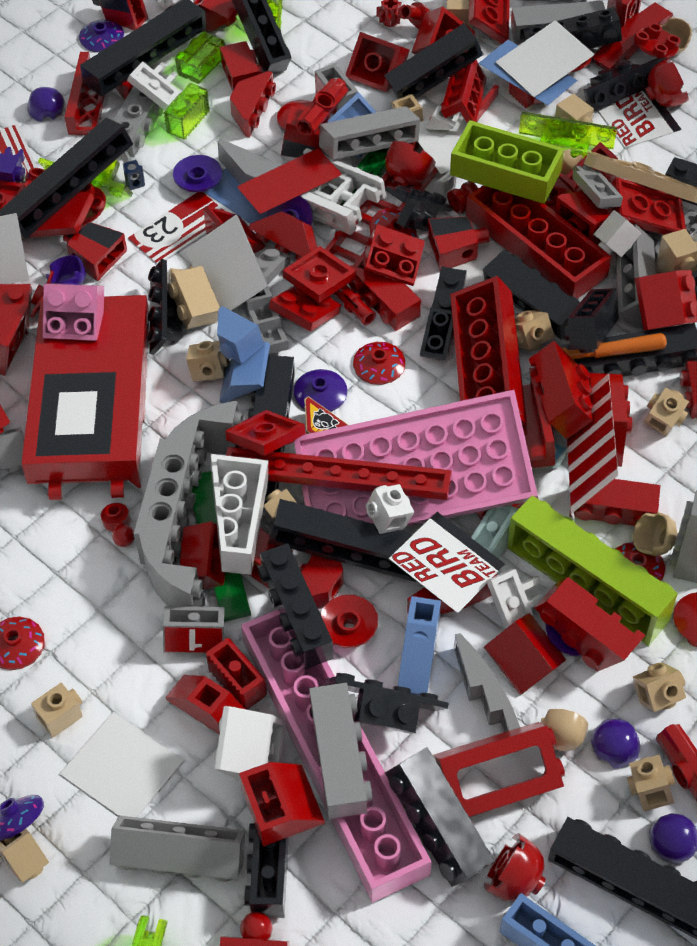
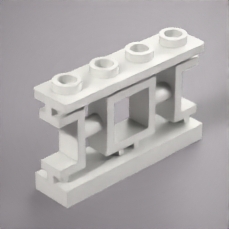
[300,148,386,235]

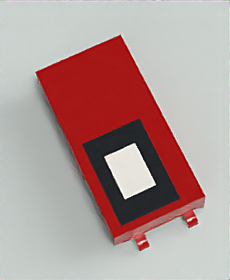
[22,295,149,500]

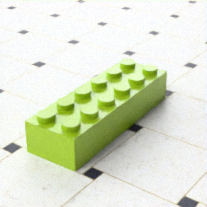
[507,495,678,646]

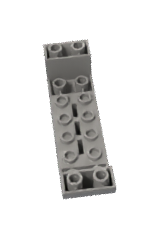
[134,401,243,607]

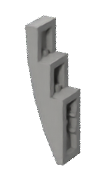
[244,287,289,354]
[454,633,520,732]

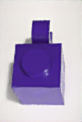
[0,147,25,183]

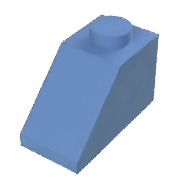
[217,306,264,364]

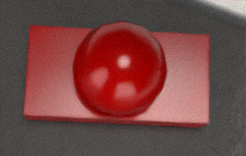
[220,911,290,946]

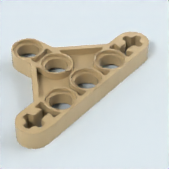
[584,151,697,203]

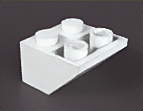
[214,706,286,780]

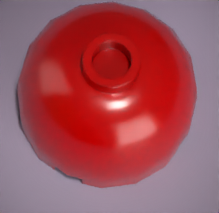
[645,58,689,108]
[385,141,436,187]
[484,833,546,902]

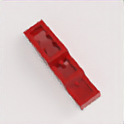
[592,2,673,69]

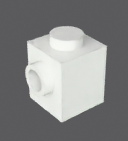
[594,210,642,257]

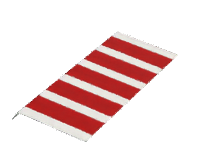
[567,374,618,522]

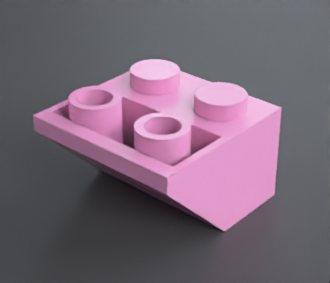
[43,283,104,340]

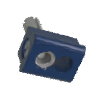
[120,151,145,191]

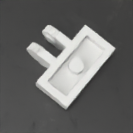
[127,61,181,111]
[486,569,546,629]

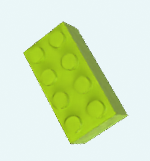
[450,120,565,204]

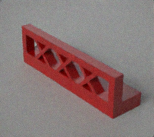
[65,51,105,135]
[441,60,487,124]
[523,367,555,469]

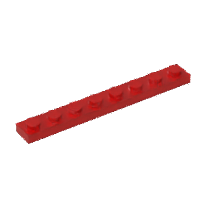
[226,447,452,500]

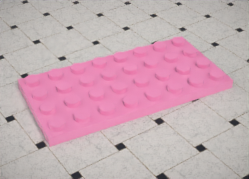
[294,390,538,527]

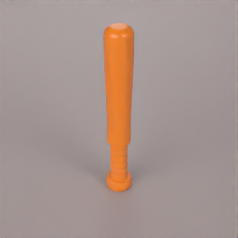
[562,333,667,360]

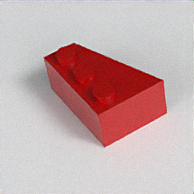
[529,341,593,439]
[589,373,632,467]
[534,577,645,672]

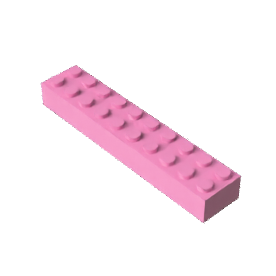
[241,609,432,903]

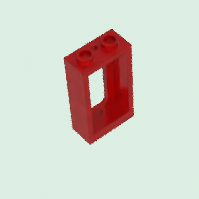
[433,722,565,817]

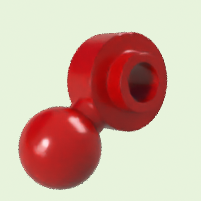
[101,503,135,547]

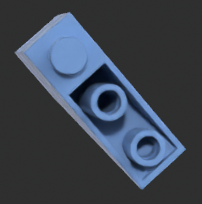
[398,596,441,696]

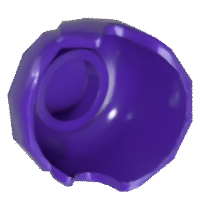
[27,87,65,122]
[46,255,86,285]
[591,719,641,769]
[649,813,697,864]

